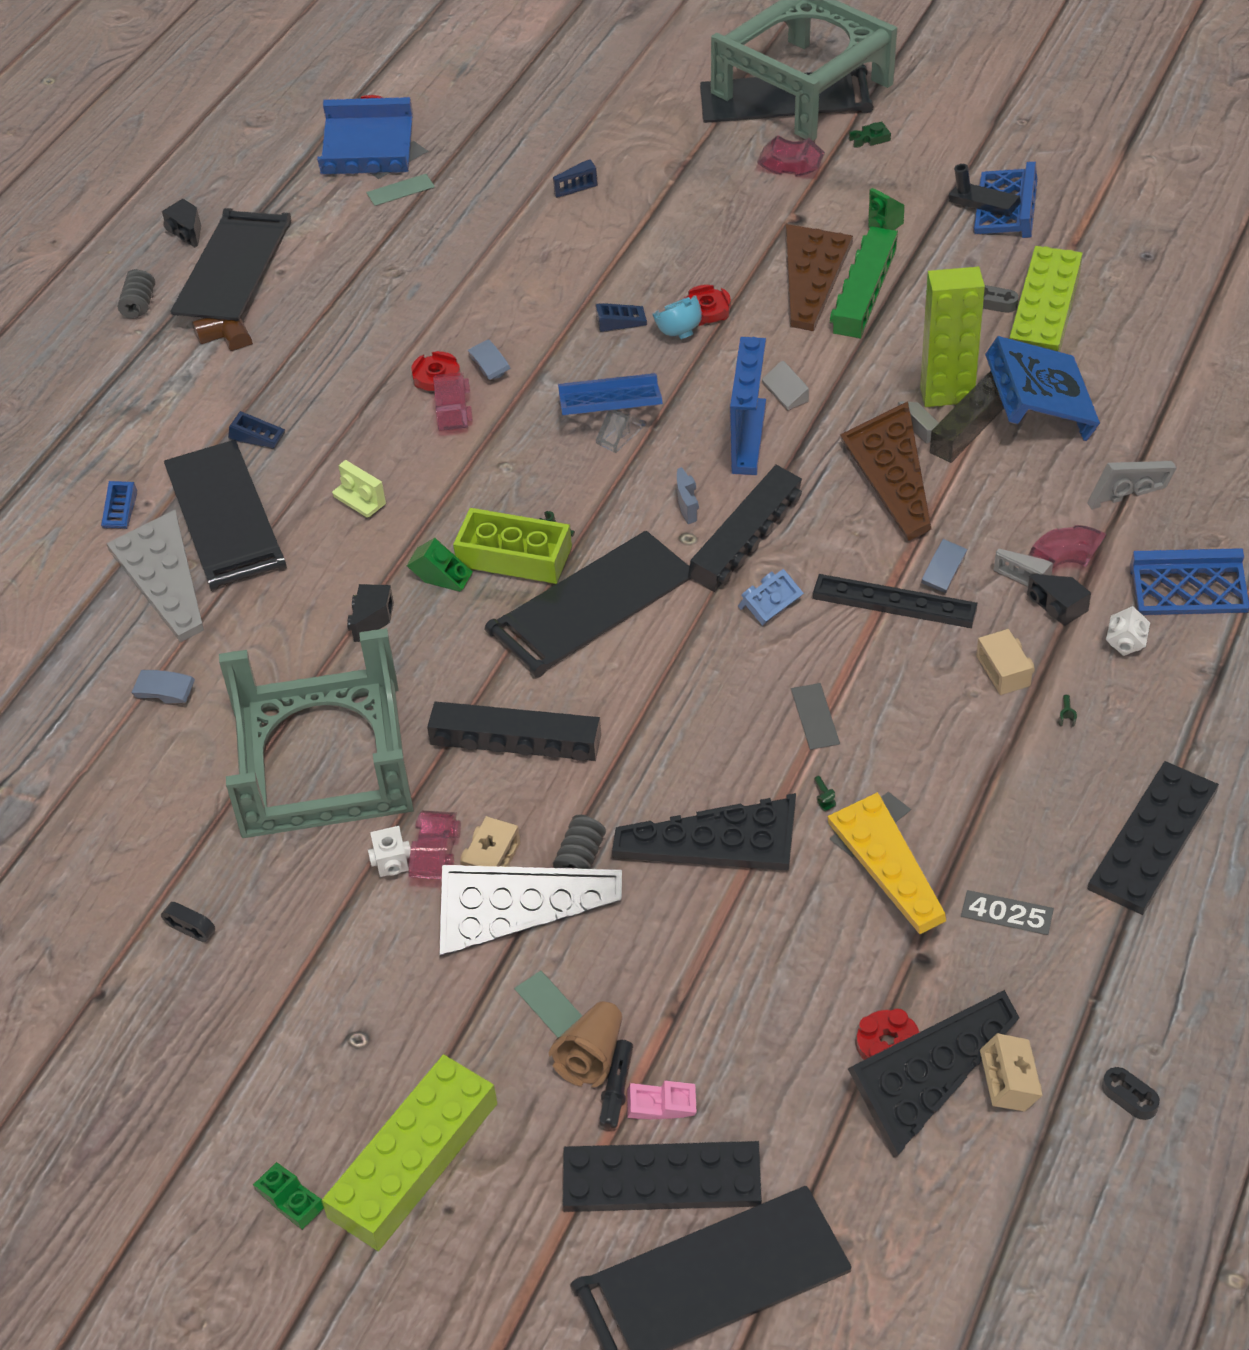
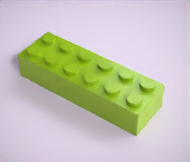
[1009,246,1083,352]
[920,266,985,407]
[322,1054,498,1252]

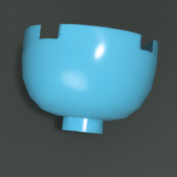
[652,295,702,339]

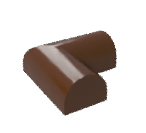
[192,317,253,351]

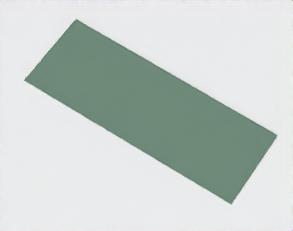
[366,174,435,206]
[514,970,582,1037]

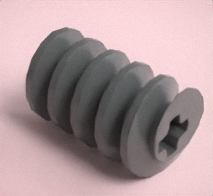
[117,269,155,318]
[553,815,606,869]

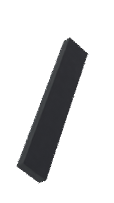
[813,574,978,629]

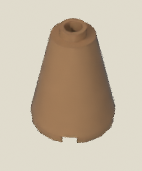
[549,1001,623,1088]

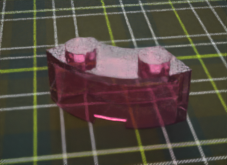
[757,135,825,176]
[433,372,473,431]
[1028,525,1107,570]
[408,810,461,879]

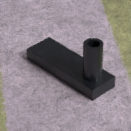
[948,164,1021,217]

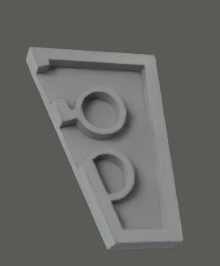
[1087,461,1177,509]

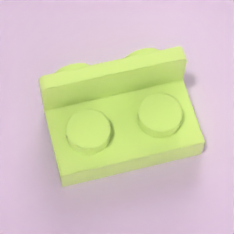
[332,460,386,517]

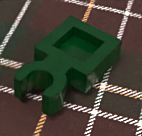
[849,121,891,148]

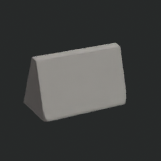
[762,361,809,410]
[898,401,947,444]

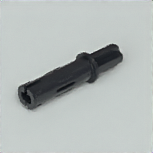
[599,1040,633,1130]

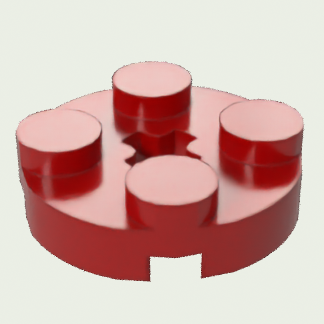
[683,285,731,326]
[411,351,461,394]
[856,1008,919,1060]

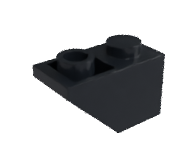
[162,198,201,248]
[1027,574,1091,626]
[347,584,394,642]

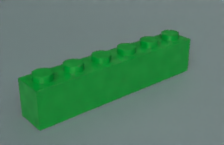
[830,226,898,339]

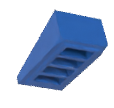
[101,481,137,529]

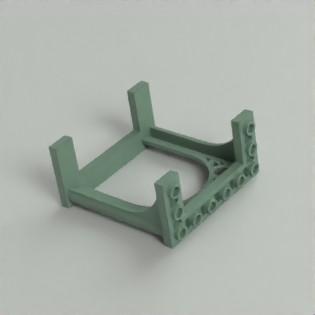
[711,0,897,142]
[219,628,414,839]

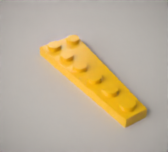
[827,792,946,934]

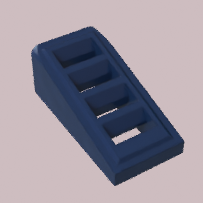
[553,159,598,198]
[595,303,647,332]
[228,411,285,448]

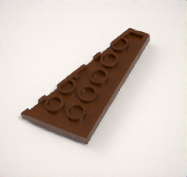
[786,224,853,331]
[840,401,932,541]

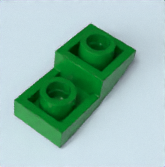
[253,1162,324,1230]

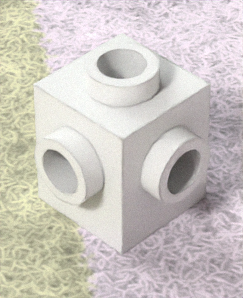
[1106,606,1150,656]
[368,826,412,877]

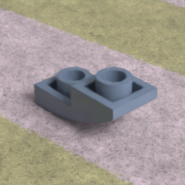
[468,339,511,380]
[677,467,699,524]
[921,539,968,593]
[131,670,195,704]

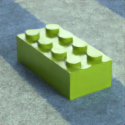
[453,508,572,584]

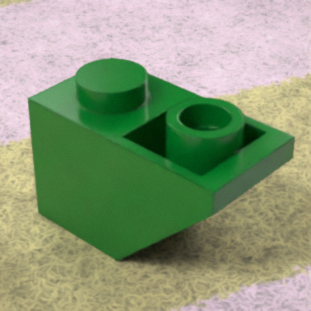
[868,188,905,230]
[406,538,473,592]

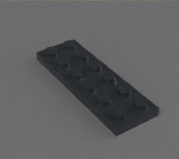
[1087,761,1219,915]
[563,1141,762,1212]

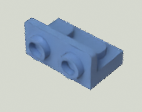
[738,569,804,626]

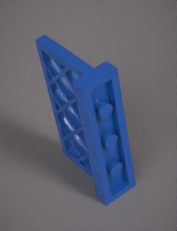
[974,161,1038,238]
[558,373,663,415]
[1130,548,1249,615]

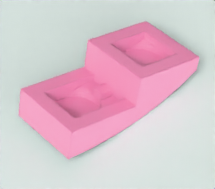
[627,1080,696,1119]

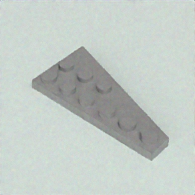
[106,510,204,643]

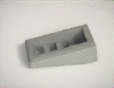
[994,549,1053,586]

